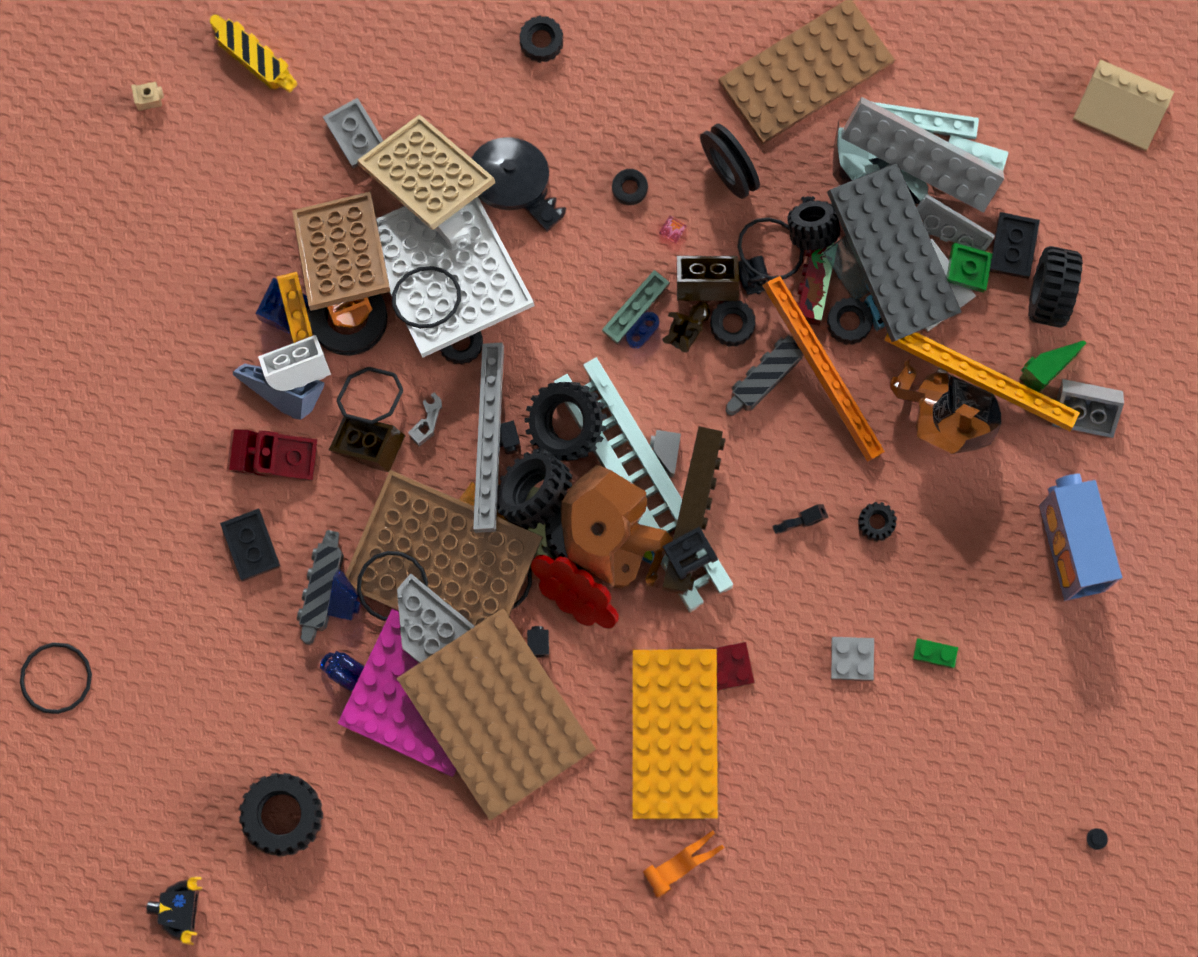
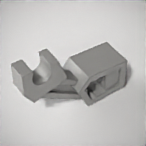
[408,392,442,446]

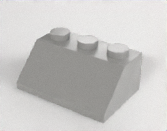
[1052,379,1124,438]

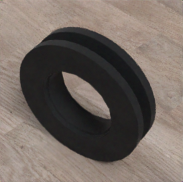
[700,123,760,199]
[308,294,388,356]

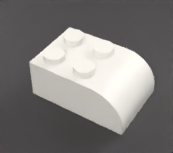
[258,335,331,391]

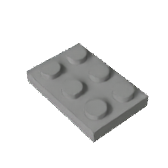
[323,98,383,168]

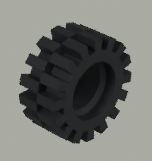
[858,502,897,542]

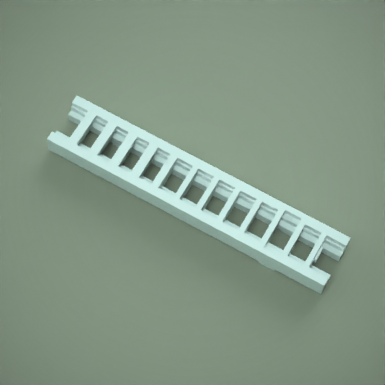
[554,357,734,613]

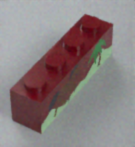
[796,243,837,326]

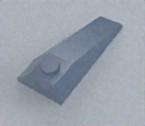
[233,363,325,420]

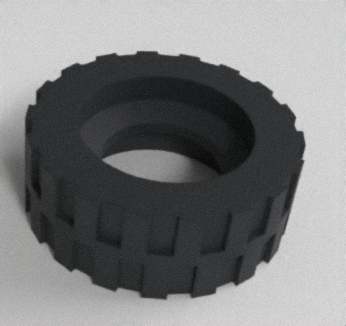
[519,16,563,63]
[827,297,873,345]
[710,300,755,347]
[440,331,483,365]

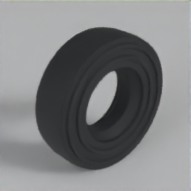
[612,169,648,205]

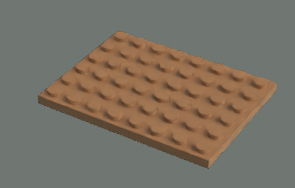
[341,470,543,626]
[397,608,596,820]

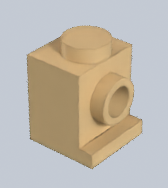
[131,82,164,111]

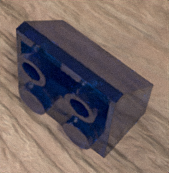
[255,278,309,334]

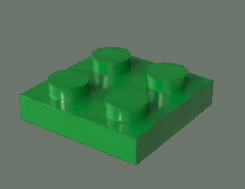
[946,243,992,293]

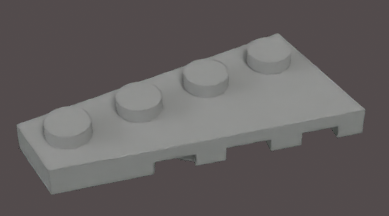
[917,194,995,251]

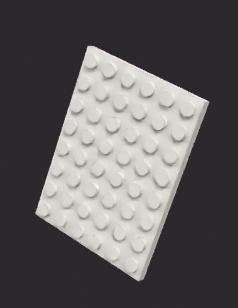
[377,197,535,358]

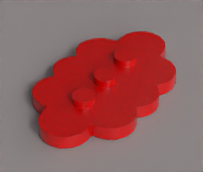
[531,555,619,629]

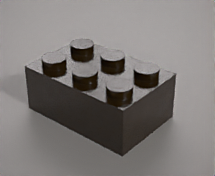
[676,256,739,301]

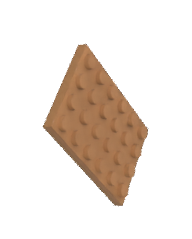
[292,192,391,311]

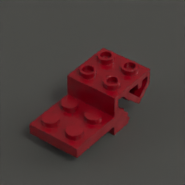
[227,429,317,481]

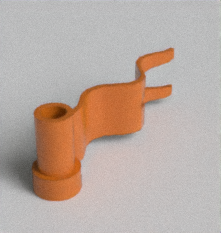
[643,830,725,898]

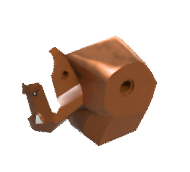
[561,465,673,589]

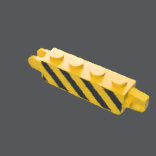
[209,15,298,93]

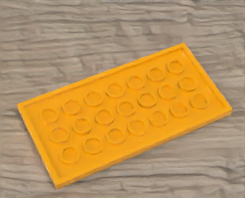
[633,649,718,819]

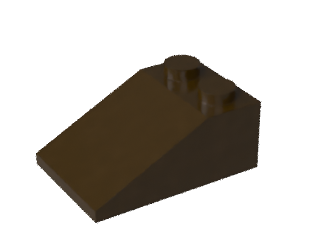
[329,414,405,472]

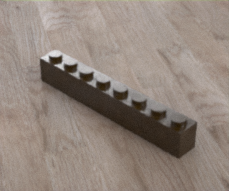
[662,426,726,596]

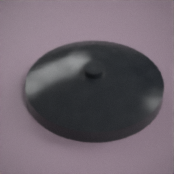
[471,137,549,210]

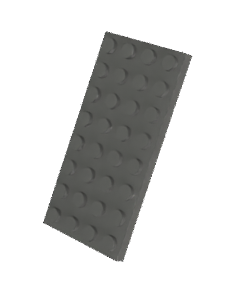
[827,163,962,342]

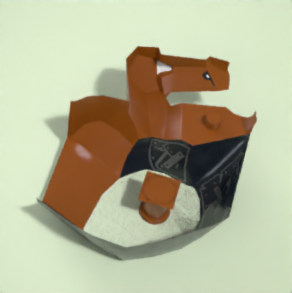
[890,359,1002,454]

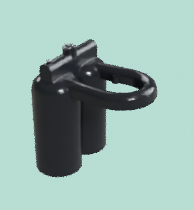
[738,256,770,295]

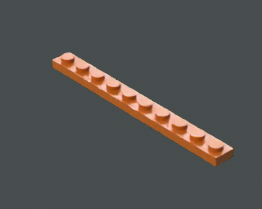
[762,276,885,462]

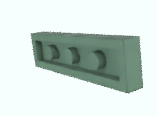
[602,270,670,344]

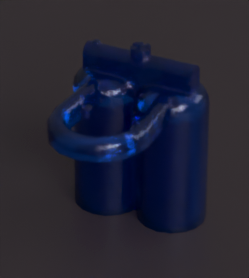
[320,651,365,691]

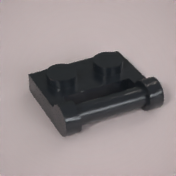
[662,526,718,580]

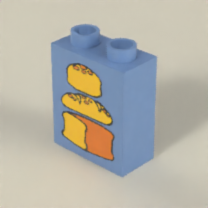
[1039,474,1122,601]

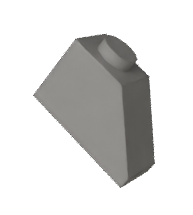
[650,430,681,478]

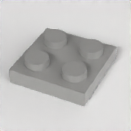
[831,637,874,681]

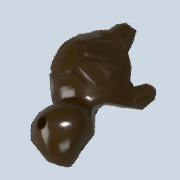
[662,301,710,353]

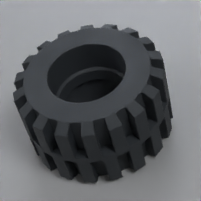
[787,200,841,250]

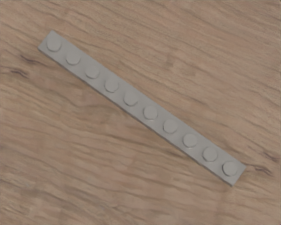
[473,342,504,533]

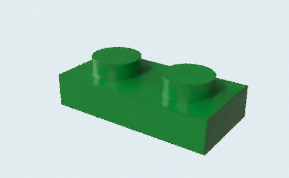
[912,638,958,669]

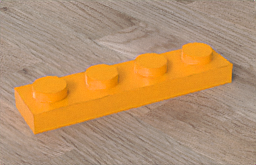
[277,272,313,343]

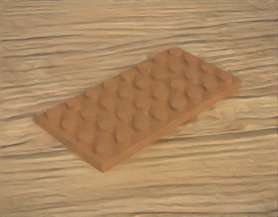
[718,0,895,144]

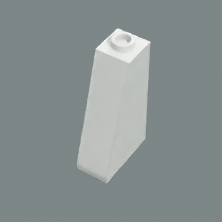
[435,210,472,250]

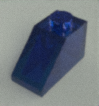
[327,570,361,621]

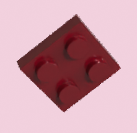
[712,642,755,691]

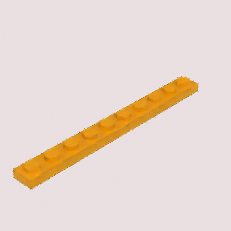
[885,332,1080,432]

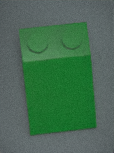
[1019,340,1087,393]

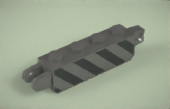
[725,335,803,416]
[297,530,344,645]

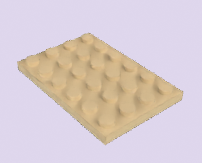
[357,114,495,230]

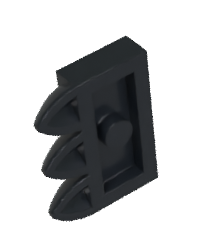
[524,188,566,232]

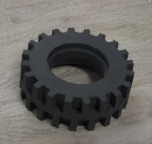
[524,382,607,461]
[497,449,572,530]

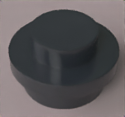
[1086,828,1108,850]

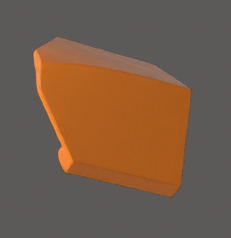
[327,297,372,328]

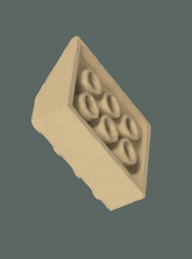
[1073,59,1175,151]

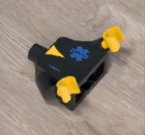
[146,877,202,945]

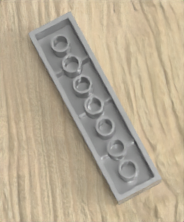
[841,97,1004,213]

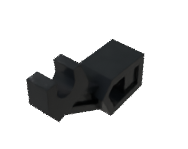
[772,504,829,534]

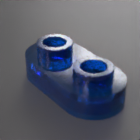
[626,312,660,349]

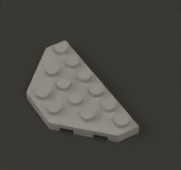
[397,573,475,663]

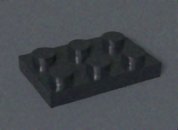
[990,212,1040,279]
[220,508,281,582]

